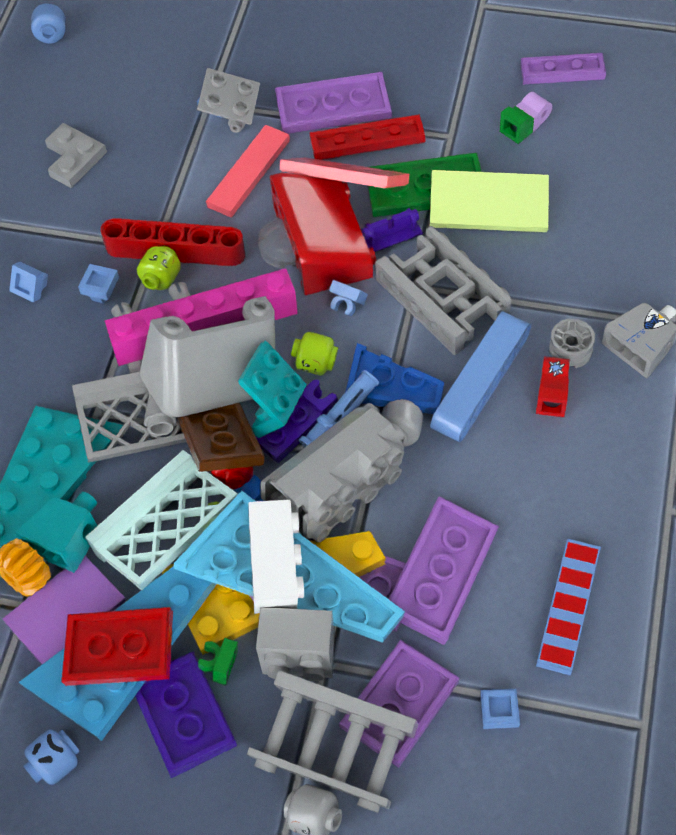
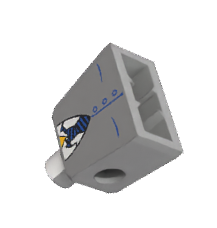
[602,303,676,379]

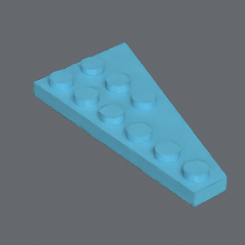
[174,491,405,643]

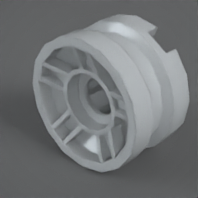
[549,319,595,368]

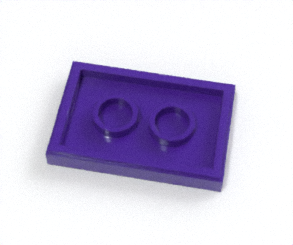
[135,651,237,778]

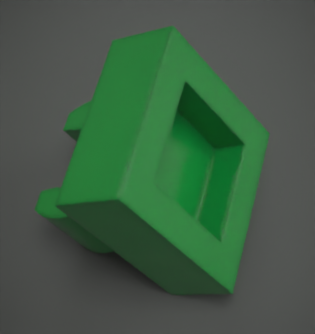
[198,638,238,686]

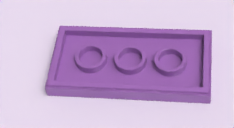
[275,72,392,134]
[389,496,499,645]

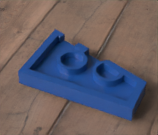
[345,343,444,414]

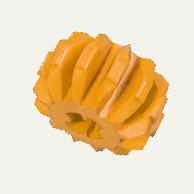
[0,538,51,597]

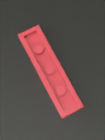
[206,125,290,218]

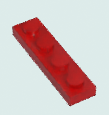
[309,114,425,160]

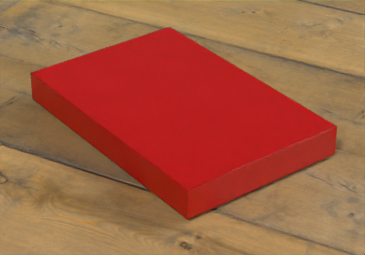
[61,607,173,686]

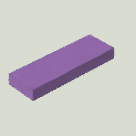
[520,53,606,85]

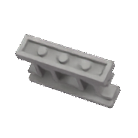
[375,226,511,355]

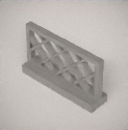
[72,372,187,463]

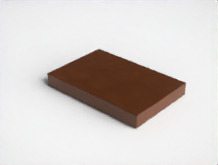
[177,402,265,472]

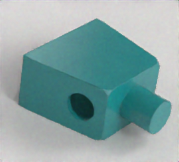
[15,492,98,573]

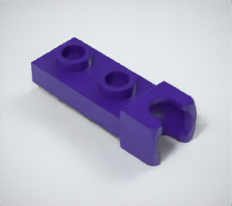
[256,379,339,463]

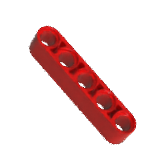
[100,218,246,266]

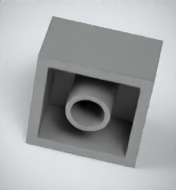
[256,607,336,681]

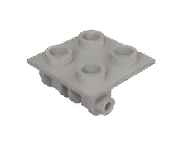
[197,68,260,133]

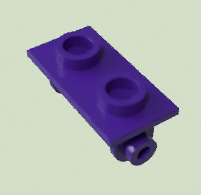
[361,208,423,252]

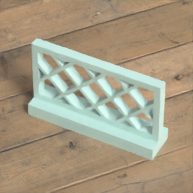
[85,450,238,590]

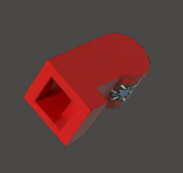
[536,356,570,417]

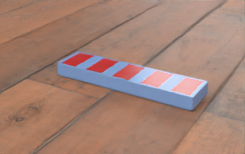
[536,539,601,676]

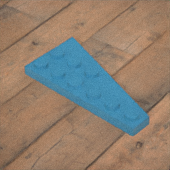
[19,566,217,741]

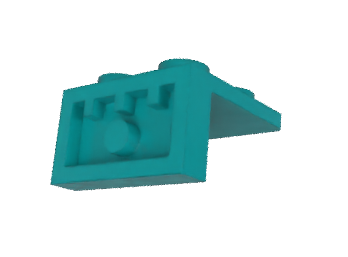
[238,341,307,438]

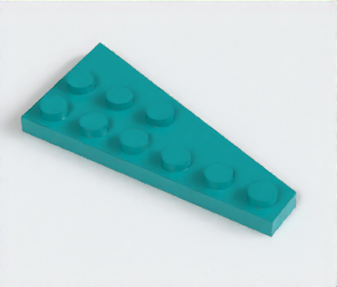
[0,406,123,579]

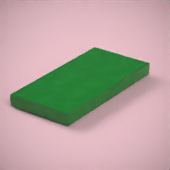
[367,153,482,217]

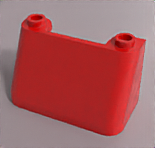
[270,173,377,296]

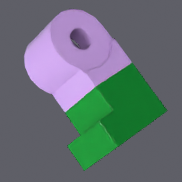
[499,92,552,144]

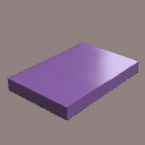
[3,556,126,665]
[339,640,459,768]

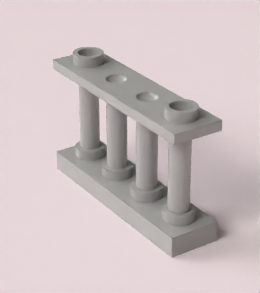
[247,670,419,813]

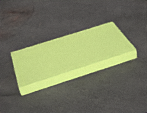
[430,170,549,232]

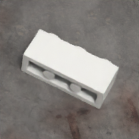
[248,500,304,614]

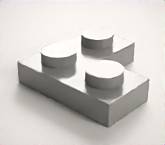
[45,123,107,188]

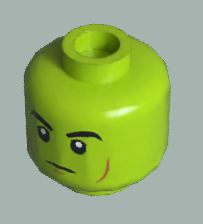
[137,246,181,290]
[291,331,338,376]

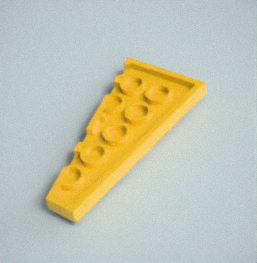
[162,531,386,655]

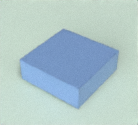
[480,688,520,729]

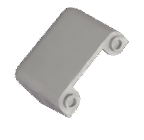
[139,296,275,417]

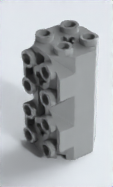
[261,404,404,542]

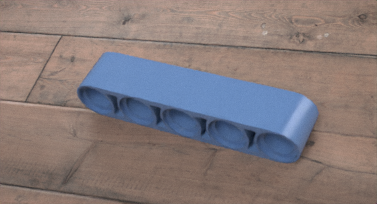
[430,311,531,442]

